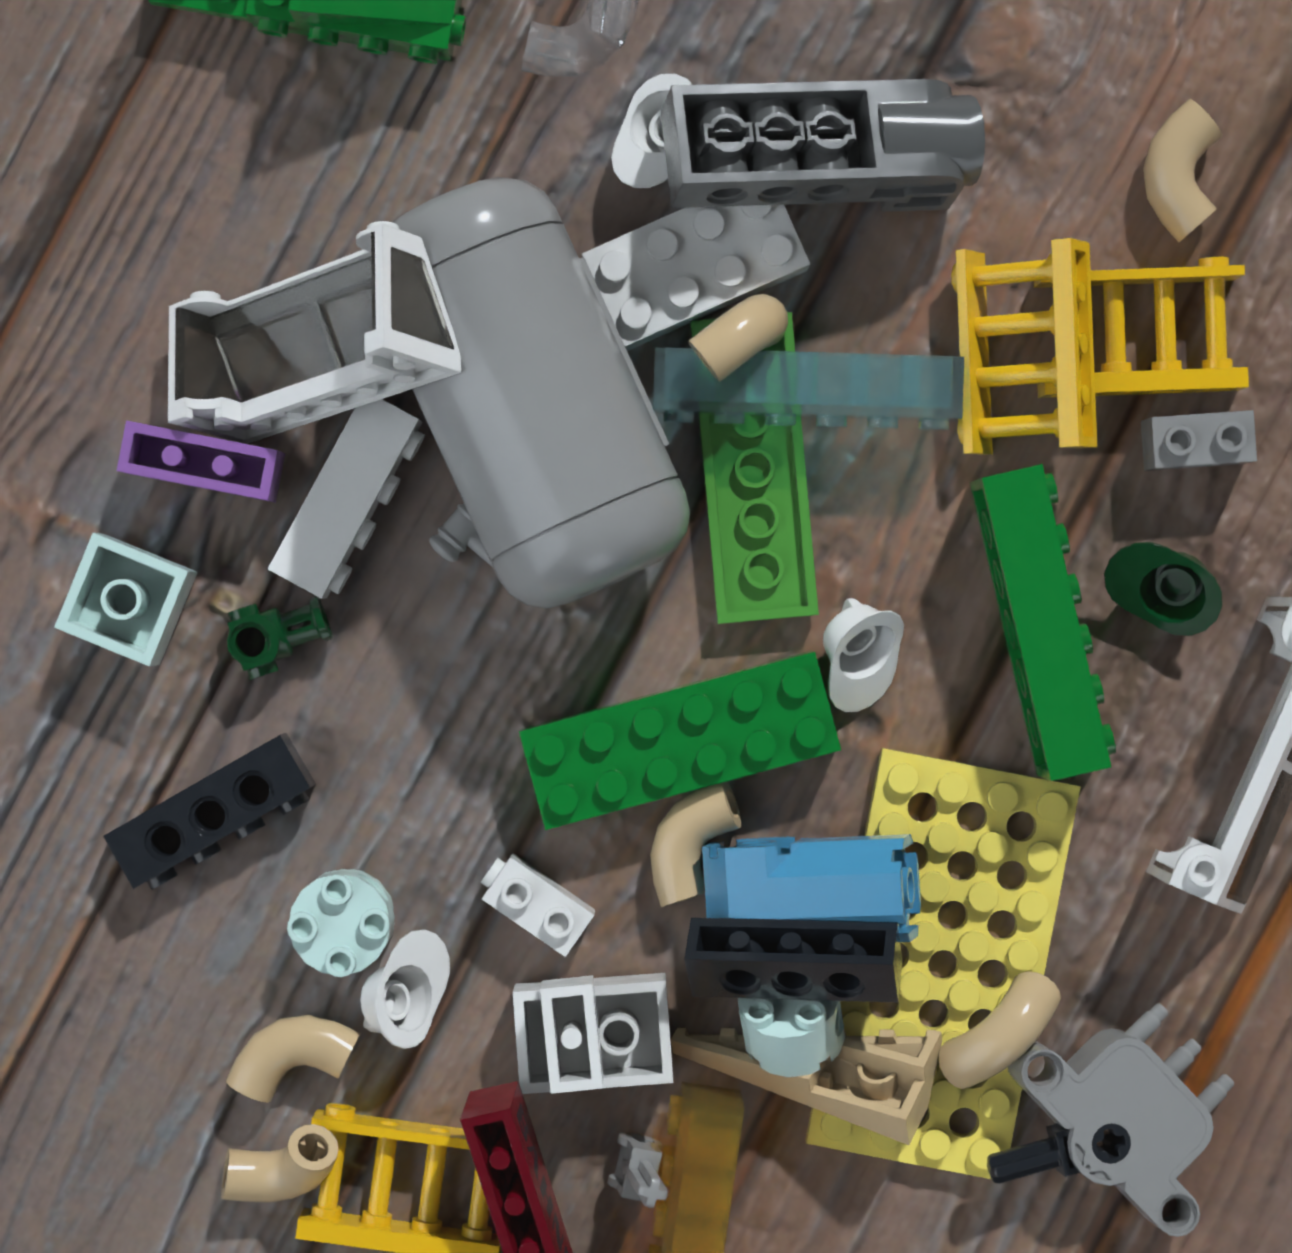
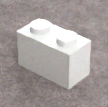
[540,975,604,1094]

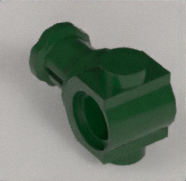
[227,596,333,680]

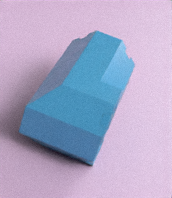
[702,834,921,942]

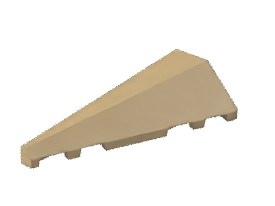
[671,1028,942,1145]

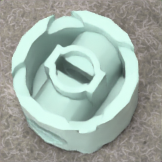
[287,869,395,977]
[738,998,845,1077]

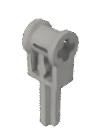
[607,1132,668,1208]

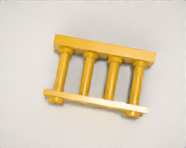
[951,238,1097,455]
[1034,257,1249,398]
[295,1103,501,1253]

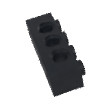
[103,733,316,890]
[684,917,902,1003]

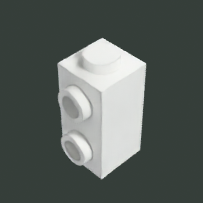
[480,853,595,957]

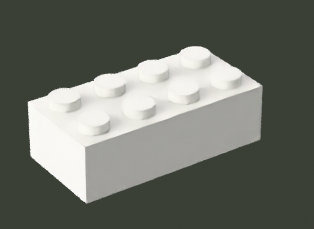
[582,204,810,351]

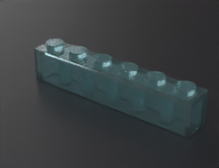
[653,348,964,430]

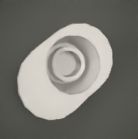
[611,73,692,188]
[823,598,904,712]
[360,929,450,1049]

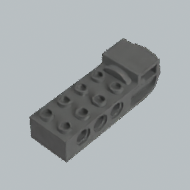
[661,79,985,212]

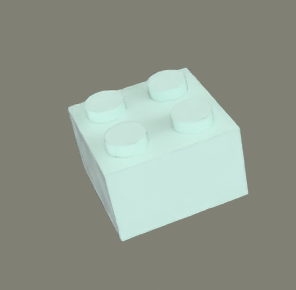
[54,532,197,666]

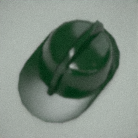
[1104,542,1223,636]

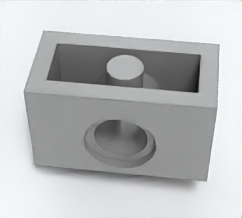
[1141,410,1257,471]

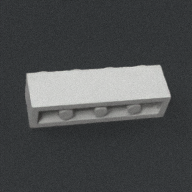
[268,399,425,598]

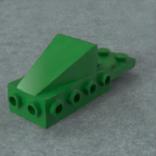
[148,0,466,64]

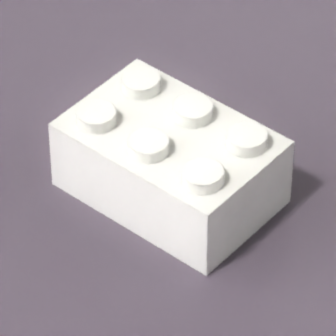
[513,973,674,1094]

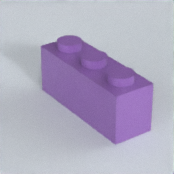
[116,421,285,503]

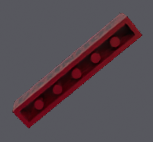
[460,1081,573,1253]

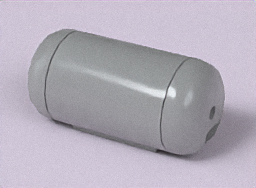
[367,177,690,609]

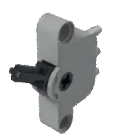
[987,1003,1234,1237]

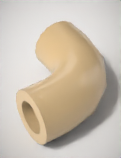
[1143,99,1222,243]
[688,294,788,382]
[650,781,741,907]
[939,971,1061,1089]
[226,1015,361,1103]
[221,1124,339,1202]

